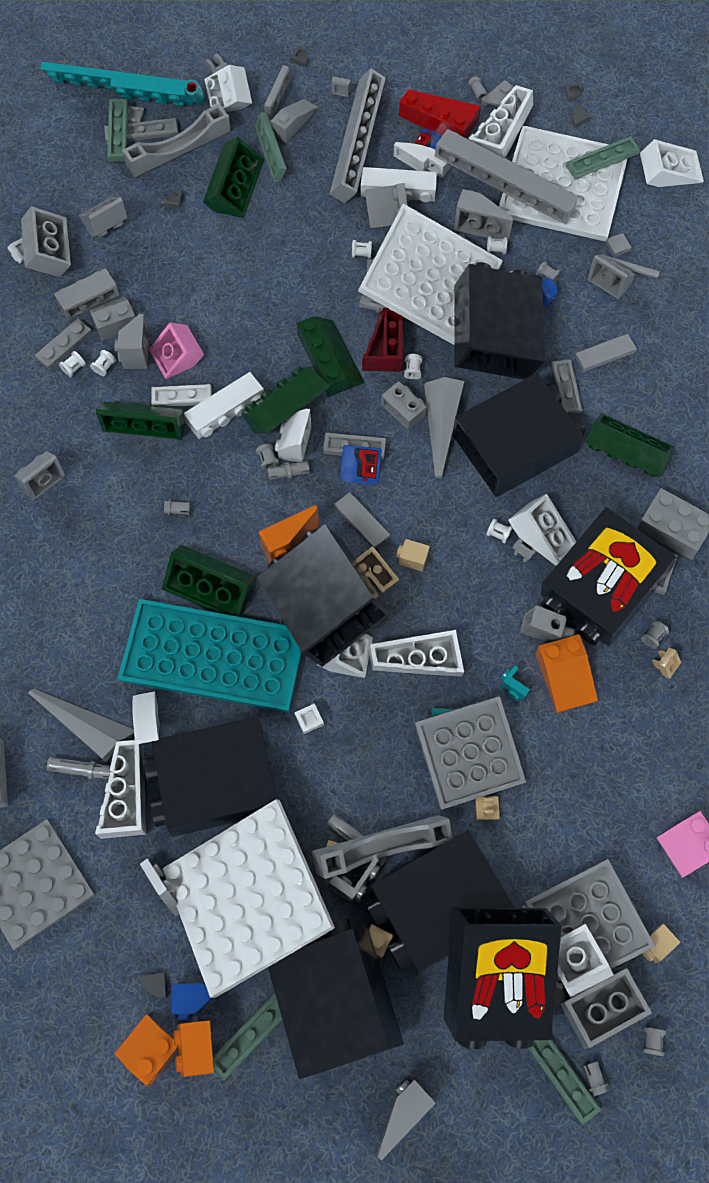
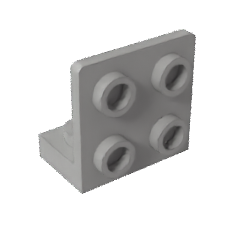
[365,183,407,228]
[329,857,380,905]

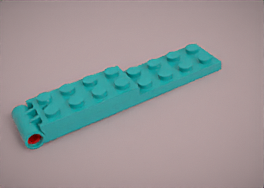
[41,62,207,107]

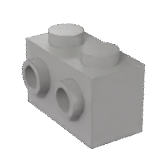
[381,381,427,430]

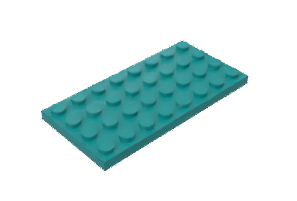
[118,599,302,713]

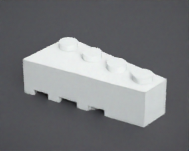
[468,85,533,158]
[369,630,464,677]
[95,740,146,839]

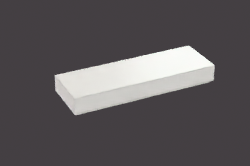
[152,384,212,407]

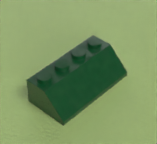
[203,136,264,218]
[296,316,364,397]
[241,366,329,434]
[96,401,185,440]
[585,413,675,477]
[162,545,257,617]

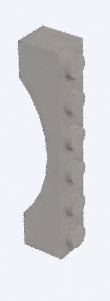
[122,104,231,178]
[312,815,453,879]

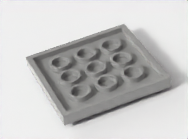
[414,696,526,810]
[0,819,95,951]
[525,859,656,969]

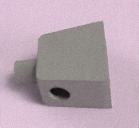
[520,605,574,642]

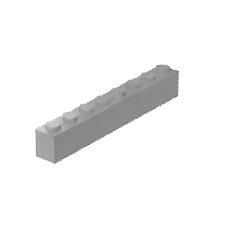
[330,68,385,203]
[434,129,579,224]

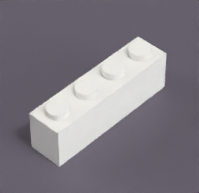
[361,167,437,202]
[183,372,264,439]

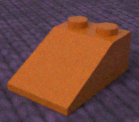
[259,505,319,563]
[535,634,598,713]

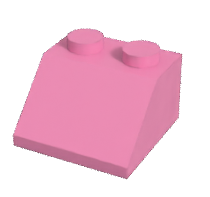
[149,322,204,379]
[657,811,709,878]

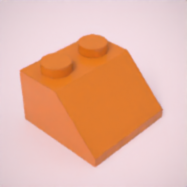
[114,1014,179,1086]
[174,1020,214,1077]

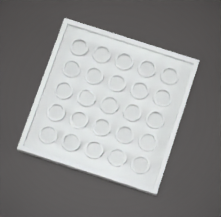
[499,126,628,242]
[358,204,503,345]
[163,800,335,998]

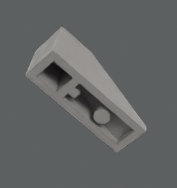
[271,99,319,143]

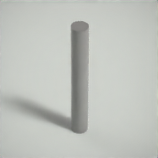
[607,256,660,278]

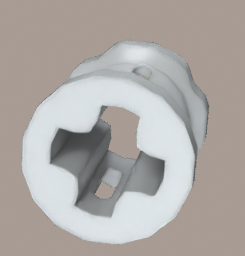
[487,236,507,254]
[352,240,372,259]
[90,350,116,377]
[59,351,86,377]
[404,354,423,379]
[486,519,513,544]

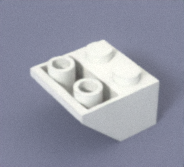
[204,65,252,112]

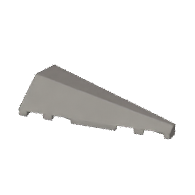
[424,377,464,479]
[28,689,134,762]

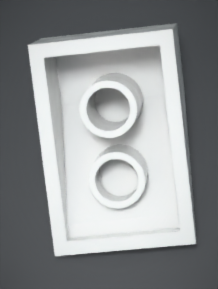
[640,139,704,187]
[509,494,576,566]

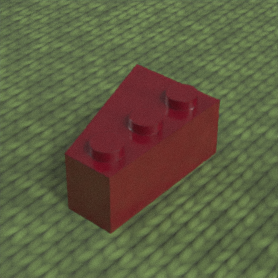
[362,308,403,372]

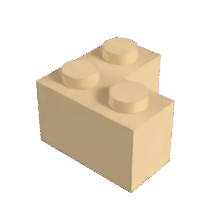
[356,546,399,593]

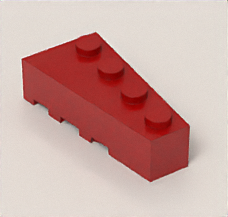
[399,89,481,138]

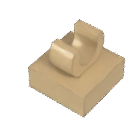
[652,648,681,679]
[475,796,500,821]

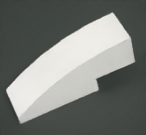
[393,142,451,178]
[133,691,160,745]

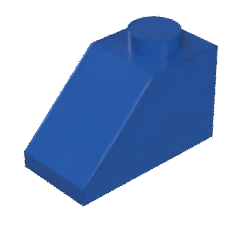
[171,984,214,1020]

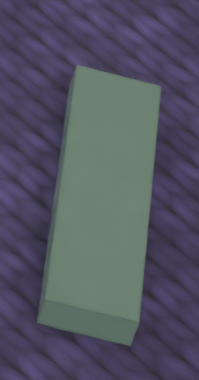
[107,99,128,162]
[254,112,286,182]
[566,136,640,179]
[213,993,282,1081]
[528,1039,601,1125]

